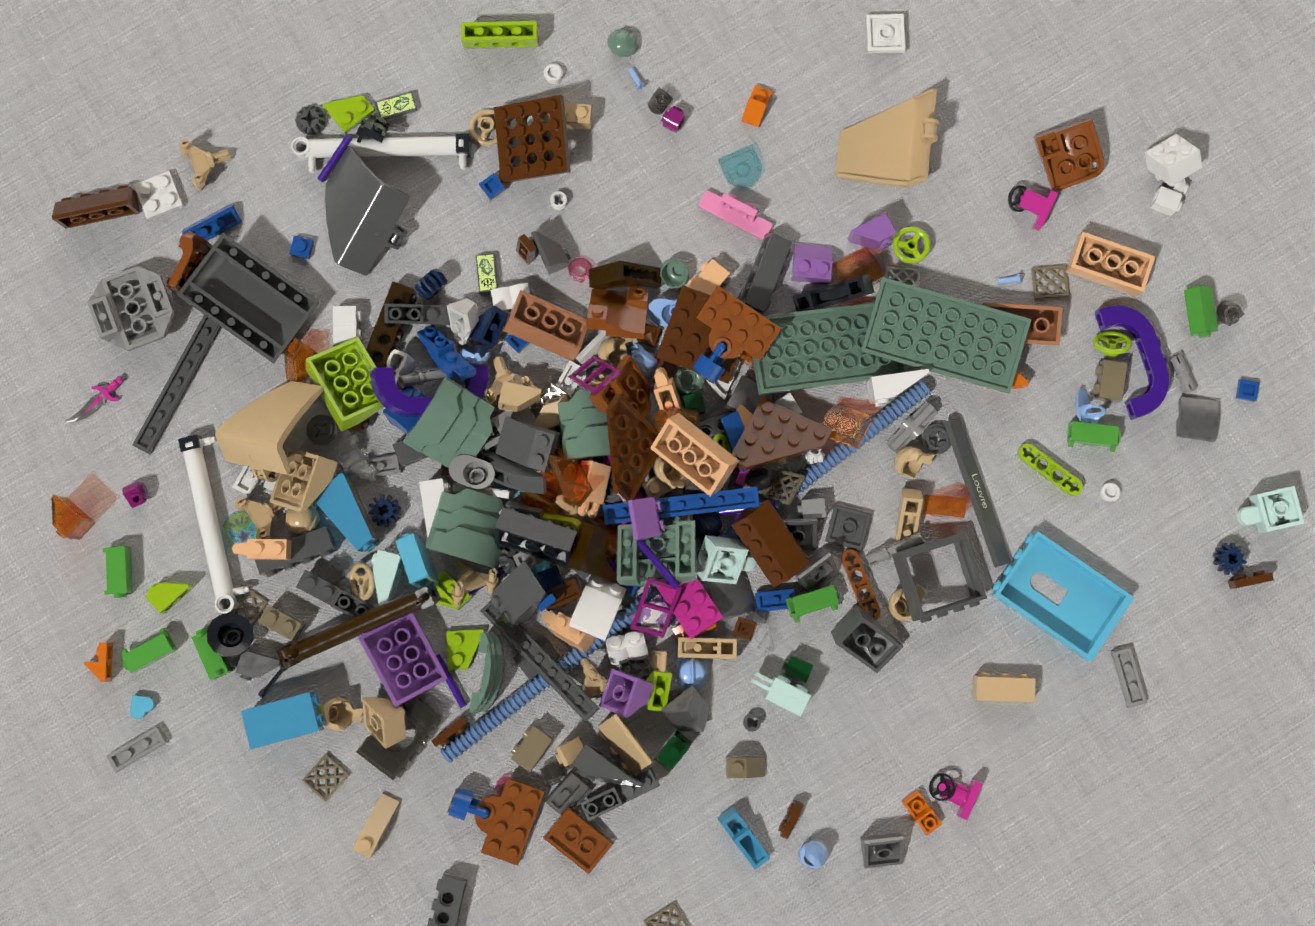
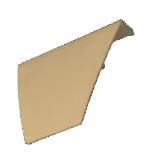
[835,88,940,187]
[215,381,323,482]

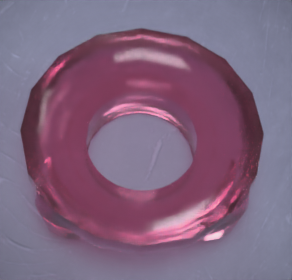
[567,258,592,283]

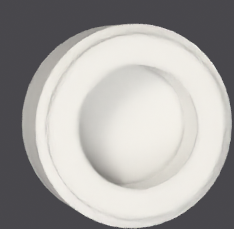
[544,64,563,84]
[1099,483,1120,502]

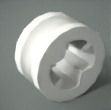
[550,191,567,210]

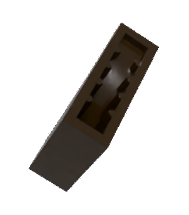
[589,261,662,290]
[567,521,618,583]

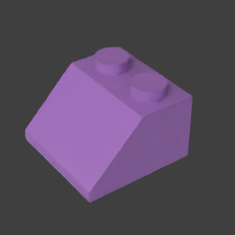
[848,213,896,250]
[791,243,833,284]
[628,497,665,540]
[599,669,654,718]

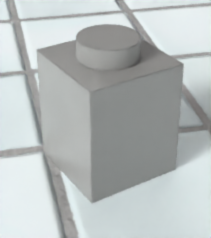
[797,498,826,519]

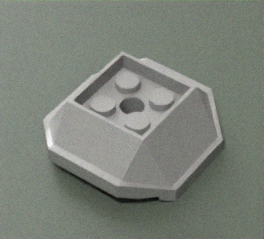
[87,266,175,351]

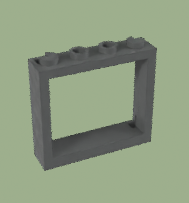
[891,532,987,623]

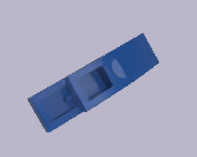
[417,325,476,382]

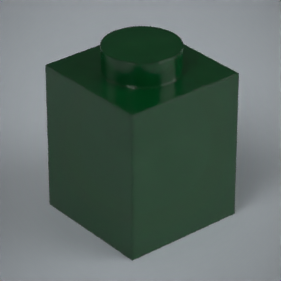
[683,392,706,417]
[782,656,813,683]

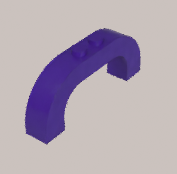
[1094,306,1169,420]
[370,366,488,418]

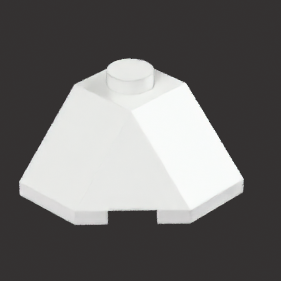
[446,298,479,345]

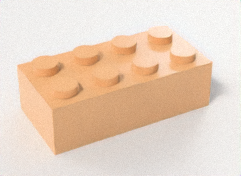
[1065,232,1155,296]
[650,413,739,496]

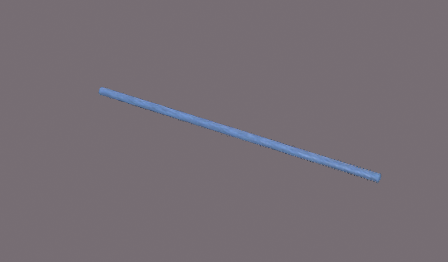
[441,381,931,763]

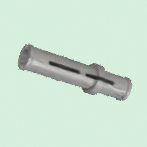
[399,367,448,388]
[866,532,924,566]

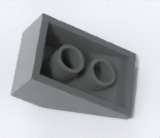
[496,416,561,472]
[490,561,546,629]
[831,605,903,673]
[572,744,644,787]

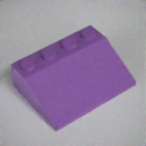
[358,613,448,707]

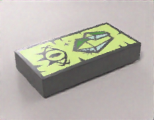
[376,92,417,120]
[476,253,498,293]

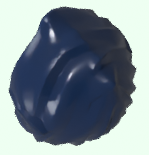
[693,512,722,541]

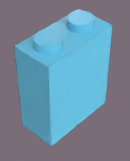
[395,533,440,588]

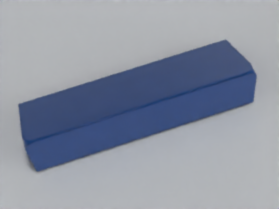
[182,203,242,241]
[720,411,749,473]

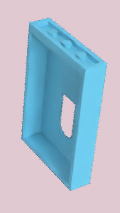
[991,531,1134,662]

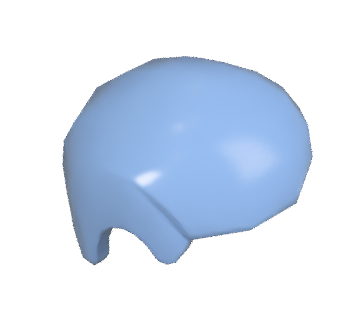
[460,345,492,366]

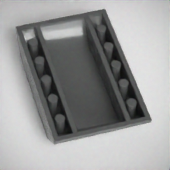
[177,233,319,364]

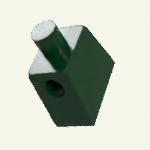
[654,730,692,771]

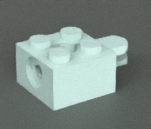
[1236,486,1305,533]
[696,535,756,584]
[750,671,811,717]

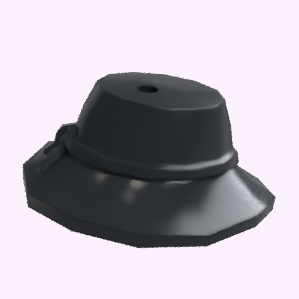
[207,613,254,657]

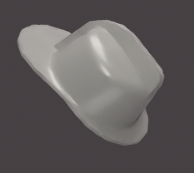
[449,455,495,489]

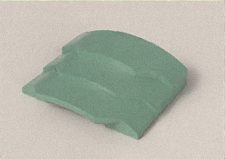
[403,376,495,468]
[557,390,610,461]
[425,488,504,569]
[617,516,697,586]
[469,633,505,713]

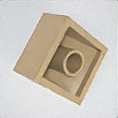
[362,697,406,749]

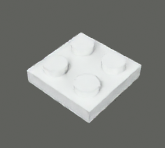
[866,14,905,54]
[134,171,184,220]

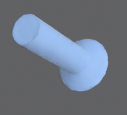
[629,68,645,90]
[998,273,1021,284]

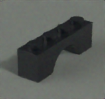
[792,274,875,312]

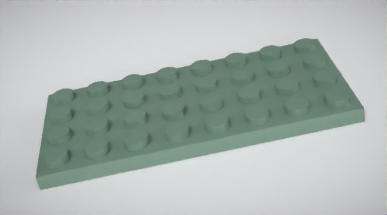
[860,277,1032,394]
[752,303,905,395]

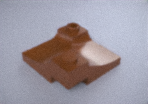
[1033,118,1105,192]
[166,231,213,294]
[587,286,648,339]
[589,355,651,418]

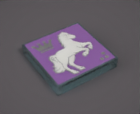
[626,591,678,642]

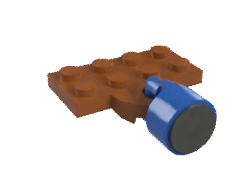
[692,286,782,384]
[447,777,545,866]

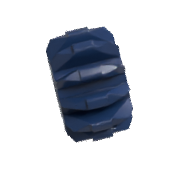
[415,268,448,300]
[368,494,401,527]
[1212,543,1247,575]

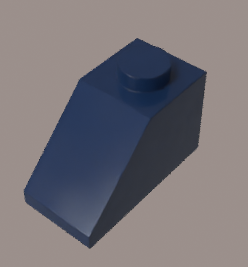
[469,306,509,348]
[534,566,564,591]

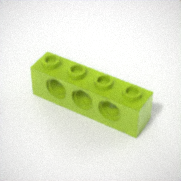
[461,21,538,48]

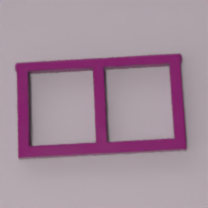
[568,356,621,395]
[631,577,682,638]

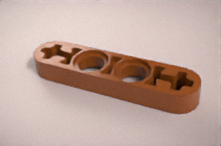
[841,549,880,619]

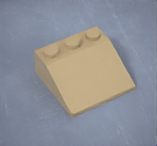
[269,447,338,513]
[598,713,652,774]

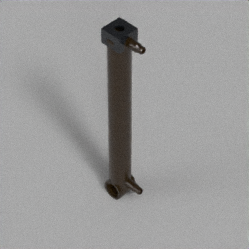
[276,581,442,669]

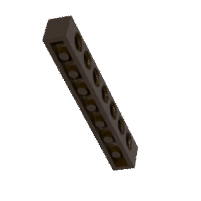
[349,281,417,433]

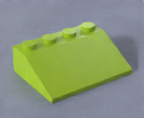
[305,337,384,432]

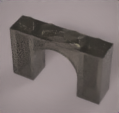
[356,696,443,780]

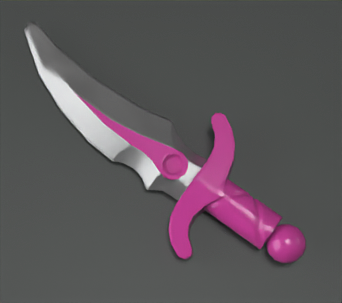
[65,376,123,423]

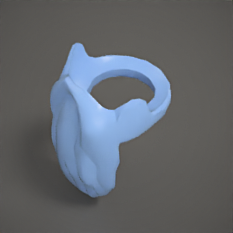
[627,343,659,377]
[1075,387,1106,424]
[800,841,828,869]

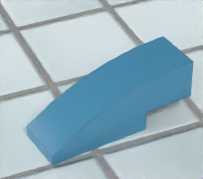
[717,806,770,870]

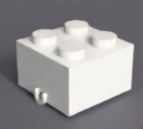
[1145,134,1202,186]

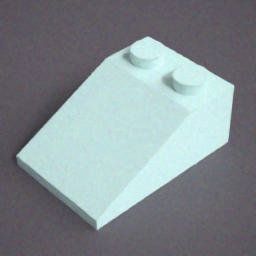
[371,549,404,606]

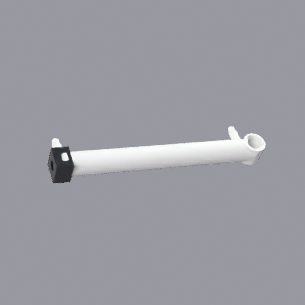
[291,134,471,173]
[178,434,250,613]

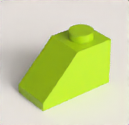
[144,583,194,614]
[643,671,672,711]

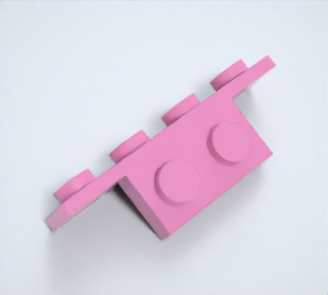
[698,190,773,240]

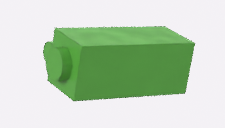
[1184,286,1218,338]
[1067,421,1121,452]
[103,546,133,598]
[785,585,839,623]
[191,627,233,680]
[121,628,177,673]

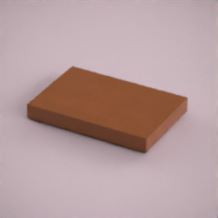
[543,806,614,874]

